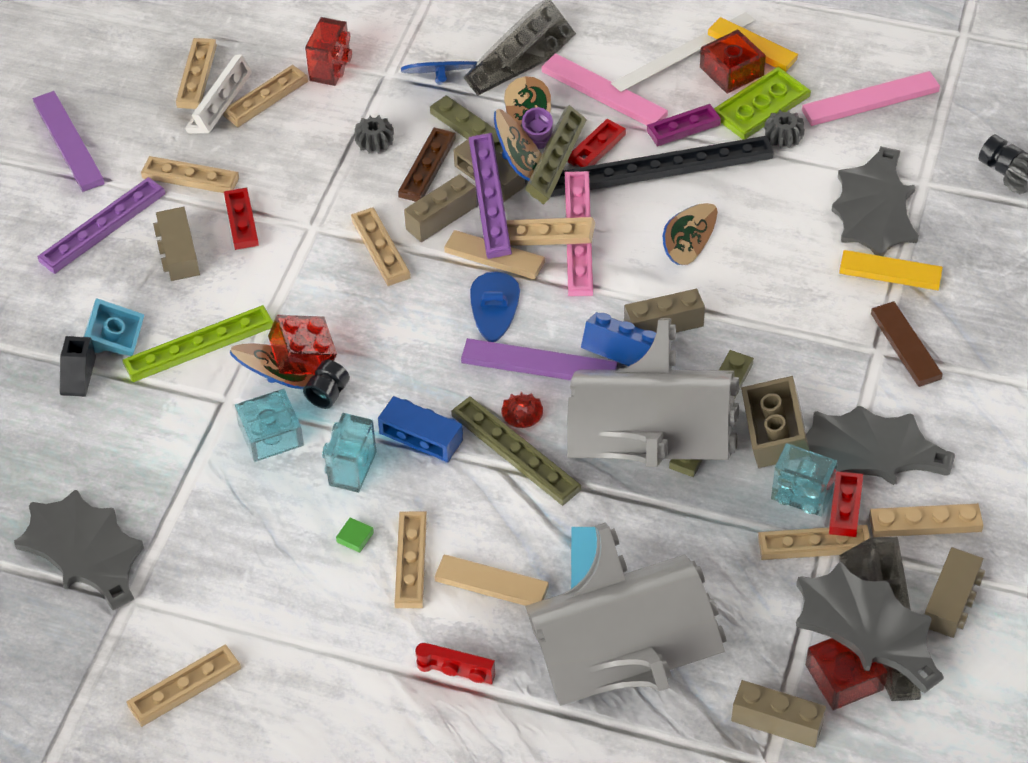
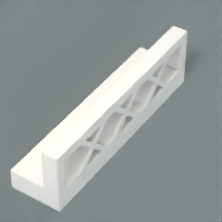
[185,55,252,134]

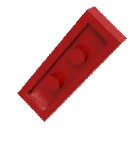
[223,187,259,250]
[829,471,863,537]

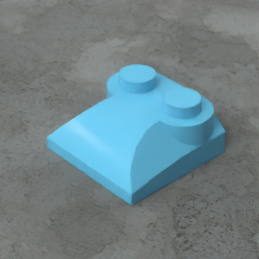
[83,298,145,356]

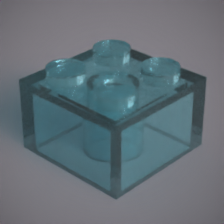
[234,388,304,462]
[322,413,377,493]
[771,443,838,517]

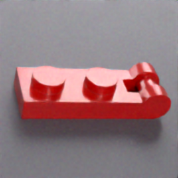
[567,119,626,167]
[415,643,495,684]

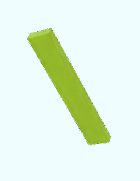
[122,305,274,382]

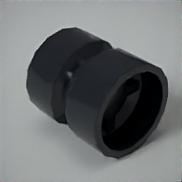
[978,134,1025,176]
[303,360,350,409]

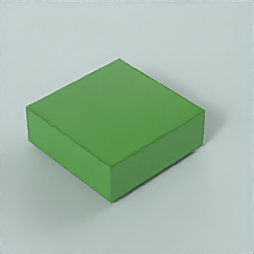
[336,517,374,553]

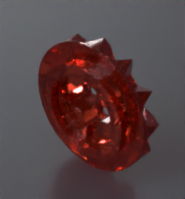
[501,391,543,428]

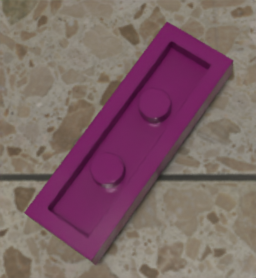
[647,104,721,147]

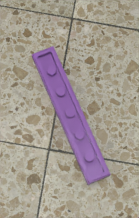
[32,91,105,192]
[469,133,512,259]
[37,177,165,274]
[461,338,617,380]

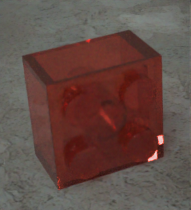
[305,17,352,86]
[700,29,766,94]
[268,315,337,374]
[805,638,887,710]

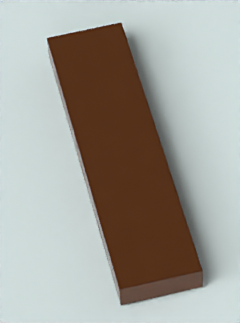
[398,127,456,202]
[871,301,943,387]

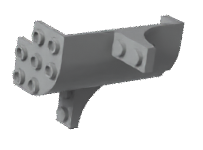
[567,318,739,467]
[525,523,727,706]

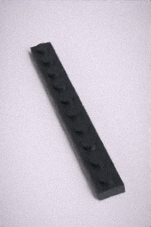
[550,135,774,197]

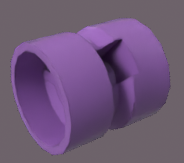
[522,107,553,149]

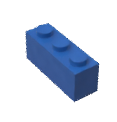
[581,312,656,366]
[378,396,463,462]

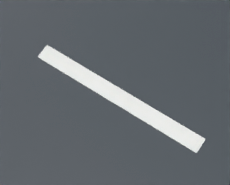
[611,12,756,92]

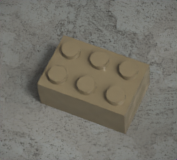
[741,376,811,468]

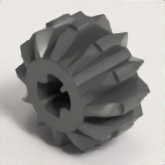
[764,110,805,148]
[354,115,394,154]
[1003,152,1028,195]

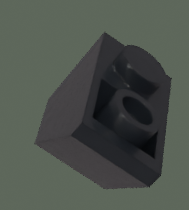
[60,336,96,397]

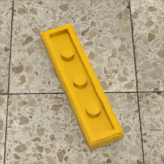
[708,17,798,72]
[839,250,943,291]

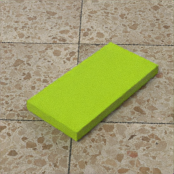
[714,67,811,139]

